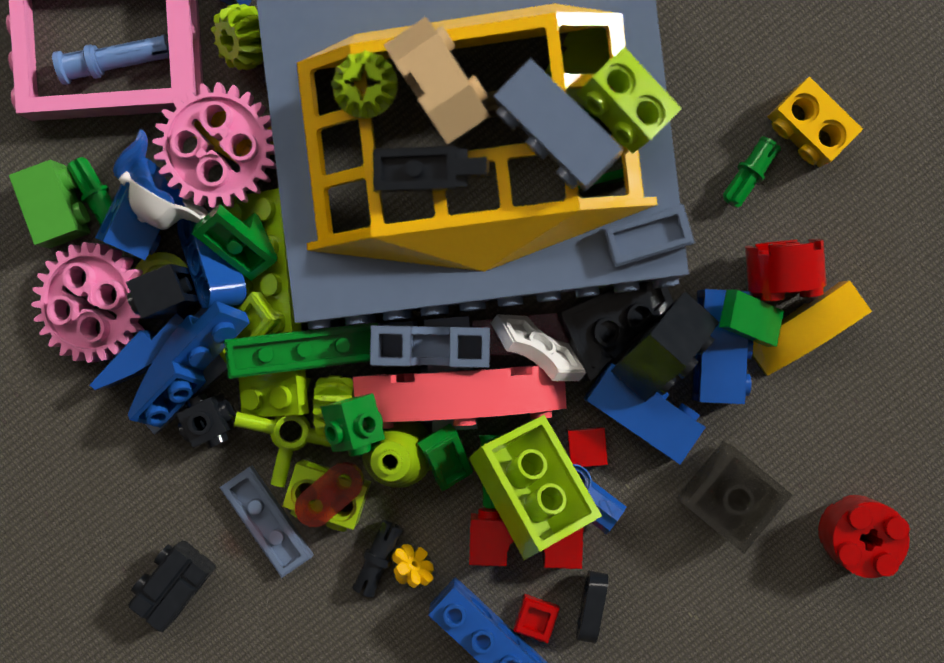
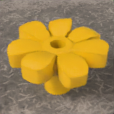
[392,544,434,588]

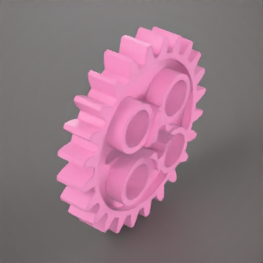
[152,82,276,209]
[31,242,145,363]

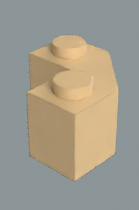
[384,17,490,144]

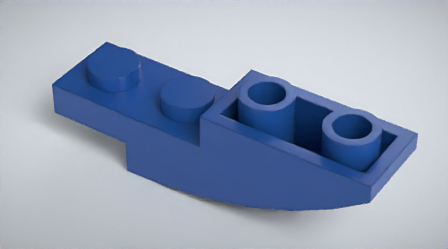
[128,301,250,428]

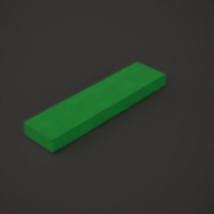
[224,322,378,379]

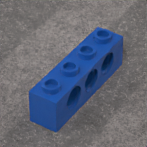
[428,577,548,663]

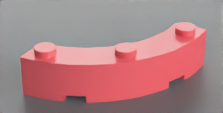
[353,365,567,429]

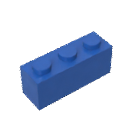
[692,289,753,404]
[583,362,706,464]

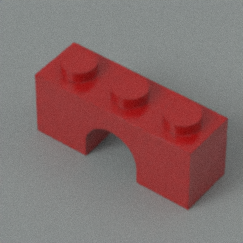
[469,508,583,569]

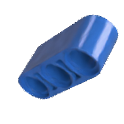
[177,210,247,309]

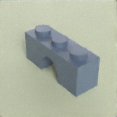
[370,326,490,368]

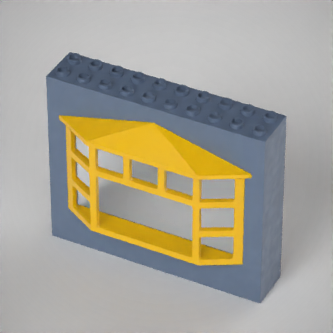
[256,0,689,330]

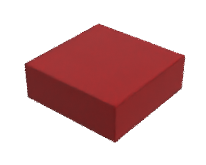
[567,427,608,467]
[513,594,560,643]

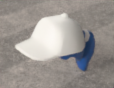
[113,129,208,230]

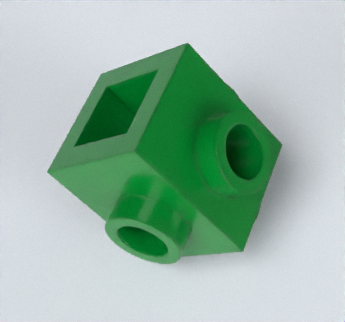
[321,393,385,457]

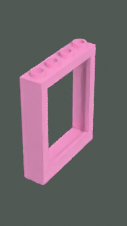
[6,0,203,121]

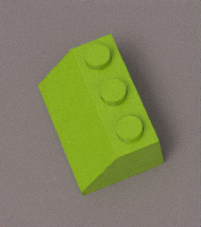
[469,415,602,560]

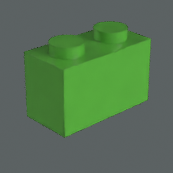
[9,159,91,248]

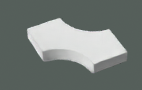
[491,314,586,381]

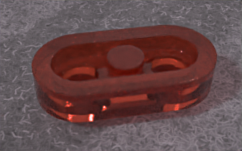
[295,462,364,527]

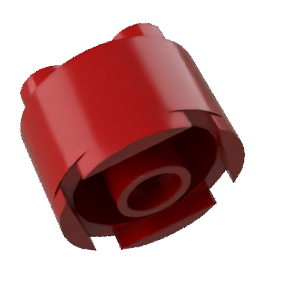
[745,239,827,301]
[818,495,910,578]

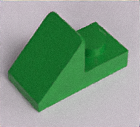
[192,204,278,281]

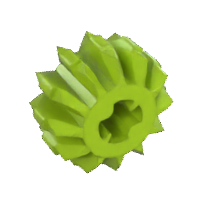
[211,3,264,70]
[313,375,354,436]

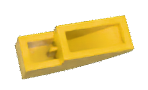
[752,280,872,376]

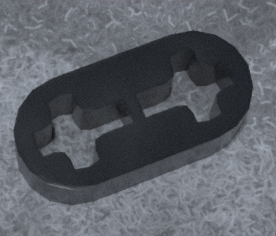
[576,570,608,644]

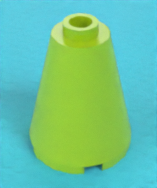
[362,421,430,488]

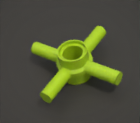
[234,377,331,487]

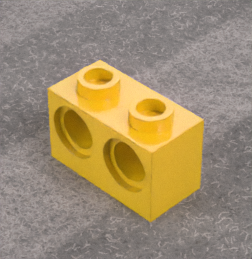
[767,77,863,167]

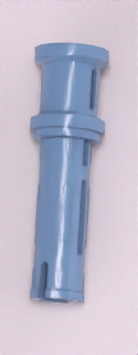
[52,34,169,85]

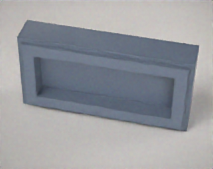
[603,204,695,268]

